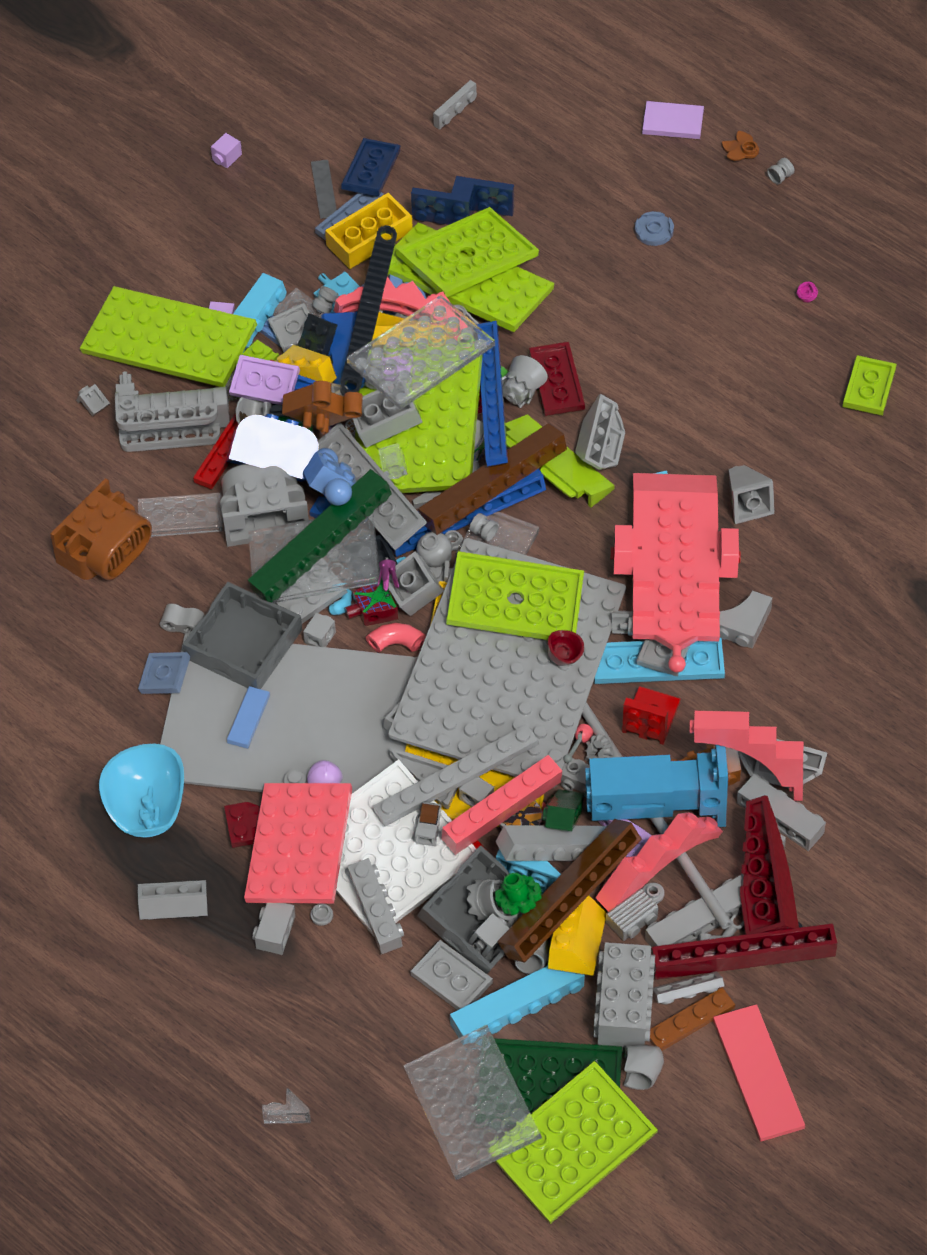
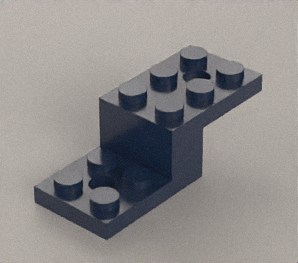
[411,176,514,225]

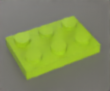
[843,355,897,416]

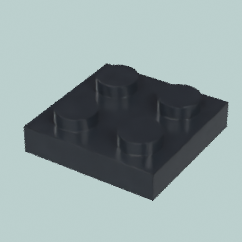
[298,313,338,356]

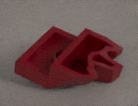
[224,802,260,848]

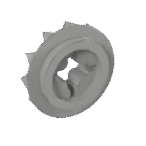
[584,734,613,762]

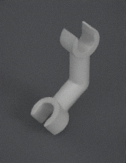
[698,914,744,941]

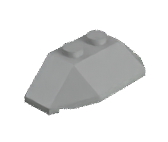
[575,394,625,470]
[737,739,827,788]

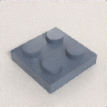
[138,652,190,694]

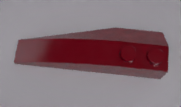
[740,795,799,935]

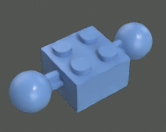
[303,448,356,506]

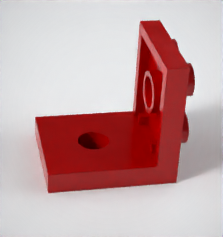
[622,686,681,745]

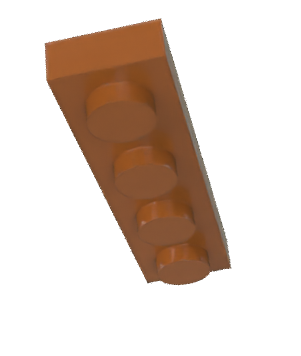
[650,987,735,1051]

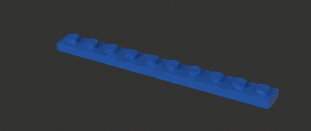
[477,321,508,466]

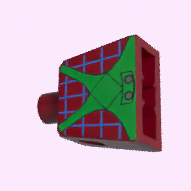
[344,577,398,626]

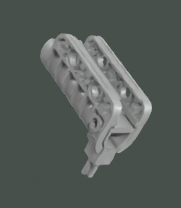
[115,372,230,452]

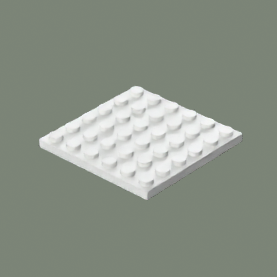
[336,759,476,936]

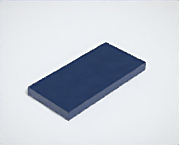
[341,138,401,197]

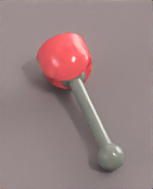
[564,724,593,763]

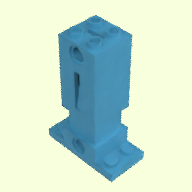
[585,745,728,827]

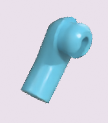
[329,589,352,615]

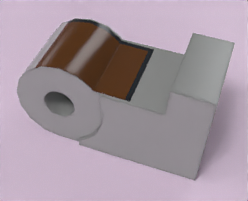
[415,802,442,846]

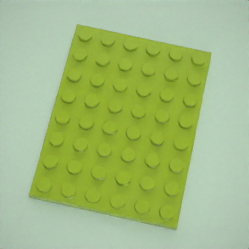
[354,342,483,493]

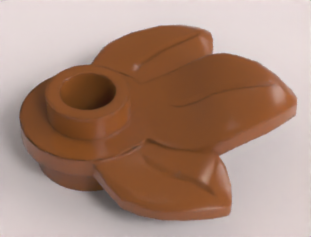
[722,131,759,161]

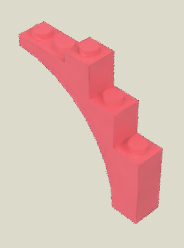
[334,276,468,345]
[595,813,723,912]

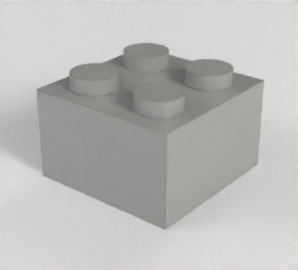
[381,551,444,616]

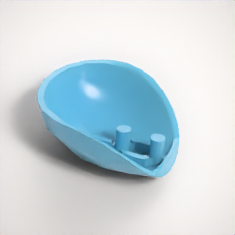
[99,744,184,837]

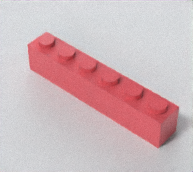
[441,755,562,855]

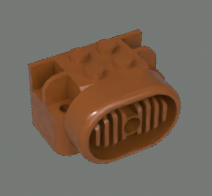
[50,478,152,580]

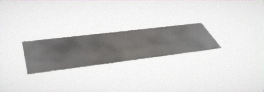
[311,160,337,219]

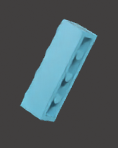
[233,273,287,352]

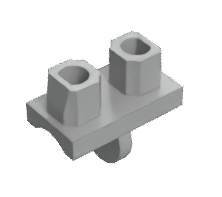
[612,611,633,636]

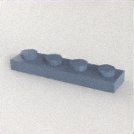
[315,192,384,240]

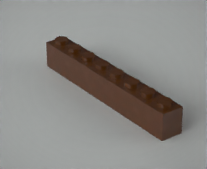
[418,423,567,535]
[497,819,642,963]

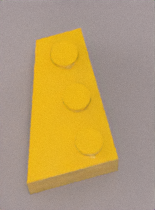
[275,345,337,383]

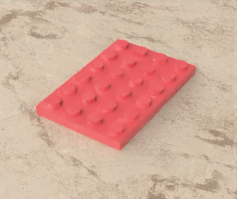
[244,783,352,904]

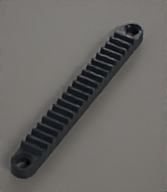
[340,225,397,396]

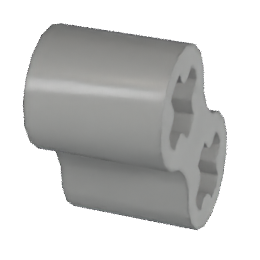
[160,604,205,634]

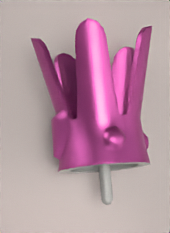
[377,558,399,591]

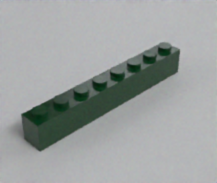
[248,469,392,603]

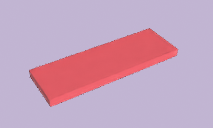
[713,1004,805,1142]

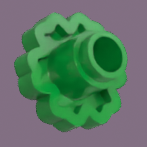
[495,873,542,915]

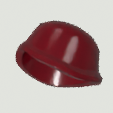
[547,630,584,666]

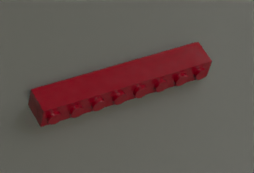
[652,923,838,980]

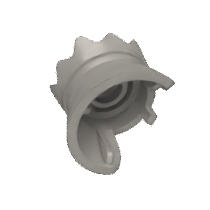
[502,355,548,408]
[467,879,520,921]

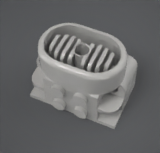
[220,464,309,547]

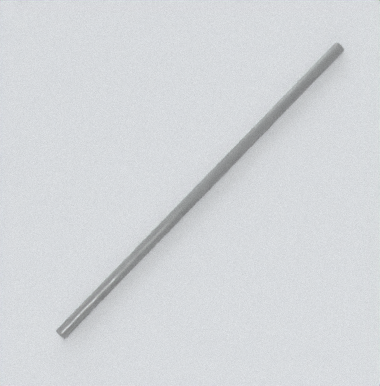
[582,702,732,929]

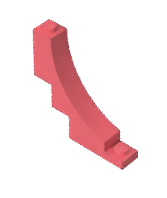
[690,711,804,801]

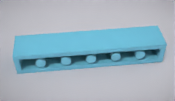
[450,966,585,1046]

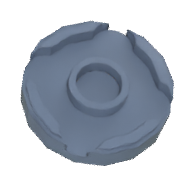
[635,211,674,246]

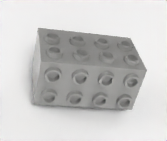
[594,942,655,1053]

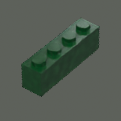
[542,789,584,832]

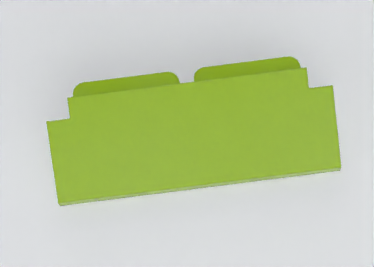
[505,414,615,508]

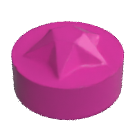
[797,281,818,302]

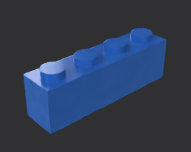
[321,312,367,390]

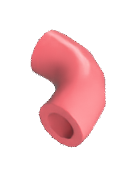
[366,623,426,652]

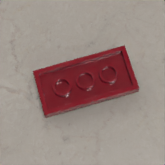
[529,342,585,416]

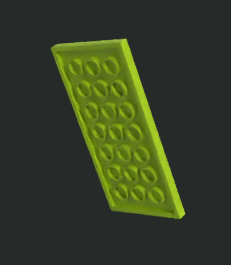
[388,222,554,332]
[80,286,257,387]

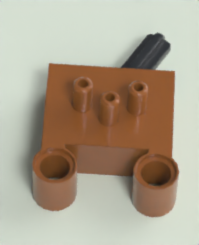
[270,381,363,434]

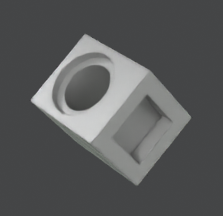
[303,612,336,647]
[458,777,494,807]

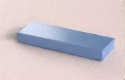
[227,686,270,749]

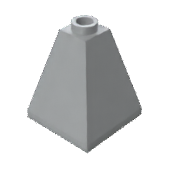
[729,465,774,524]

